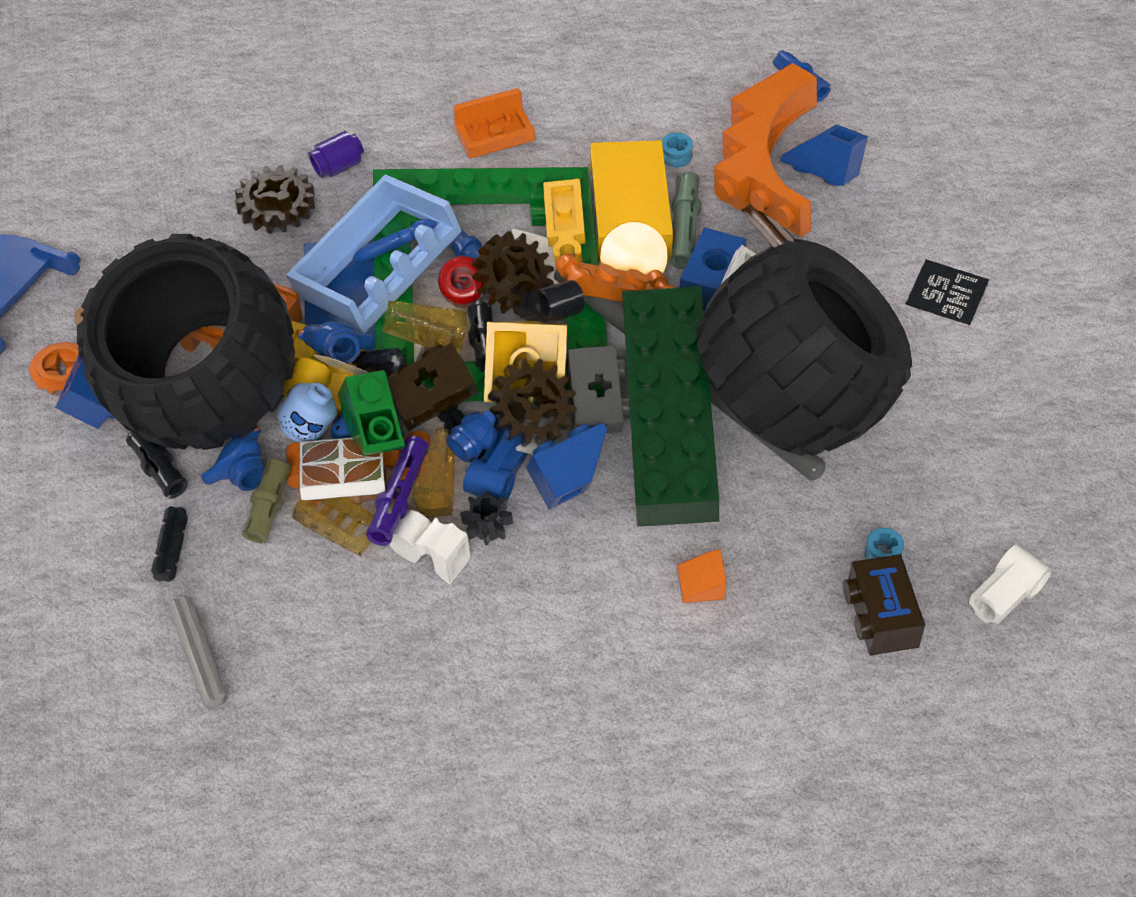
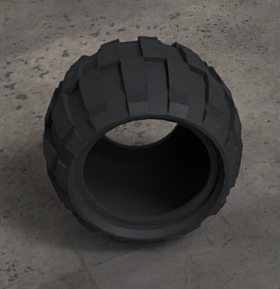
[77,234,295,450]
[697,239,913,456]

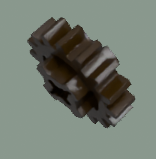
[235,165,315,234]
[472,231,554,315]
[488,359,577,447]

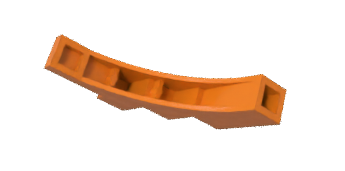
[714,63,817,237]

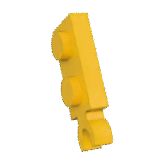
[543,179,586,264]

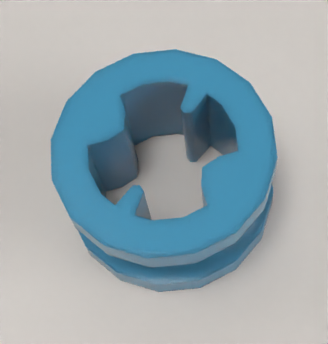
[662,133,693,168]
[865,528,904,559]

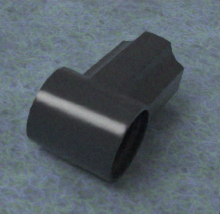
[517,280,585,323]

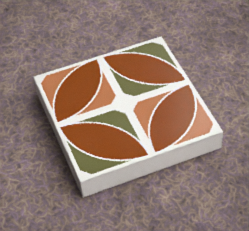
[300,438,385,500]

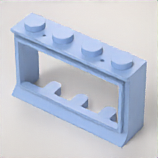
[286,174,462,334]

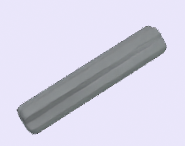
[169,596,227,709]

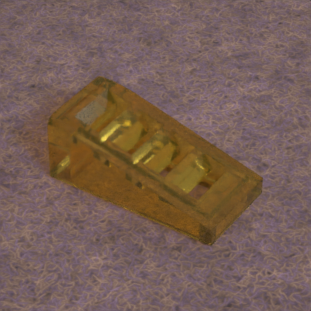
[383,301,466,355]
[412,427,455,518]
[292,497,374,557]

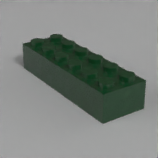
[622,286,719,527]

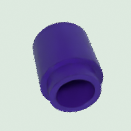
[308,130,364,178]

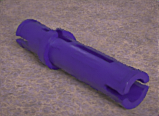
[366,436,429,546]

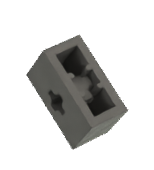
[566,346,630,433]

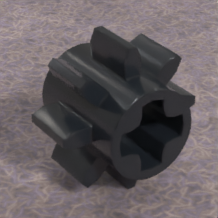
[460,491,513,546]

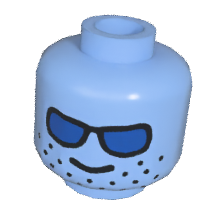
[277,382,338,442]

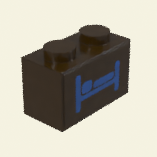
[843,554,925,656]

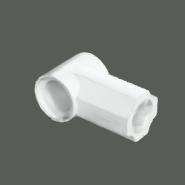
[969,544,1052,624]

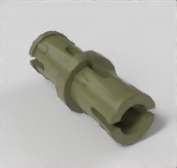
[242,458,291,544]

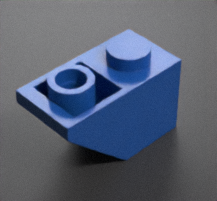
[780,124,868,186]
[526,422,607,510]

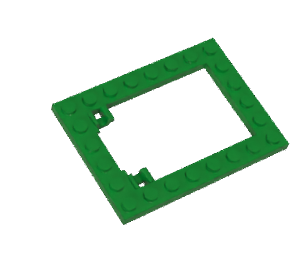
[373,167,607,402]

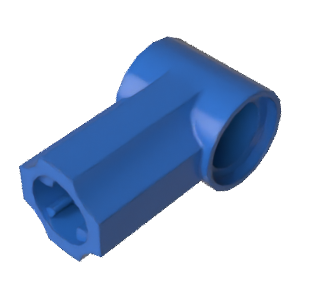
[463,429,528,501]

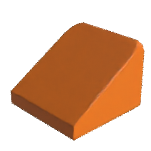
[677,549,726,603]

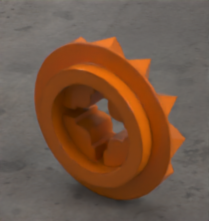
[29,342,79,395]

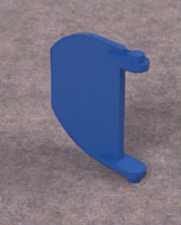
[0,234,81,355]

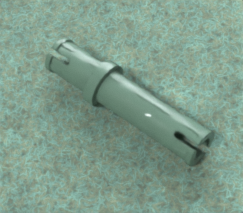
[671,171,701,269]

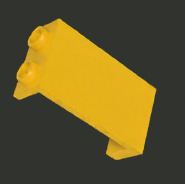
[590,140,673,263]

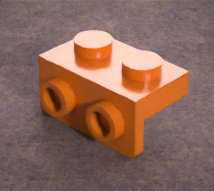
[453,88,535,159]

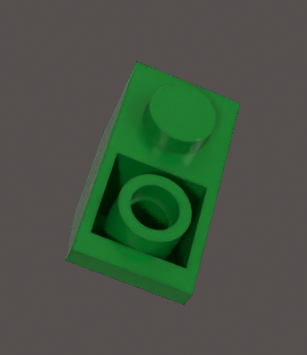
[338,370,405,456]

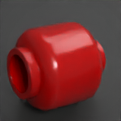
[438,256,486,308]

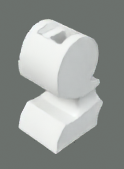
[389,510,471,584]

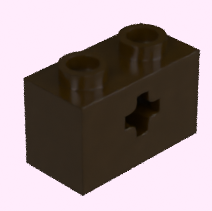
[387,342,478,432]

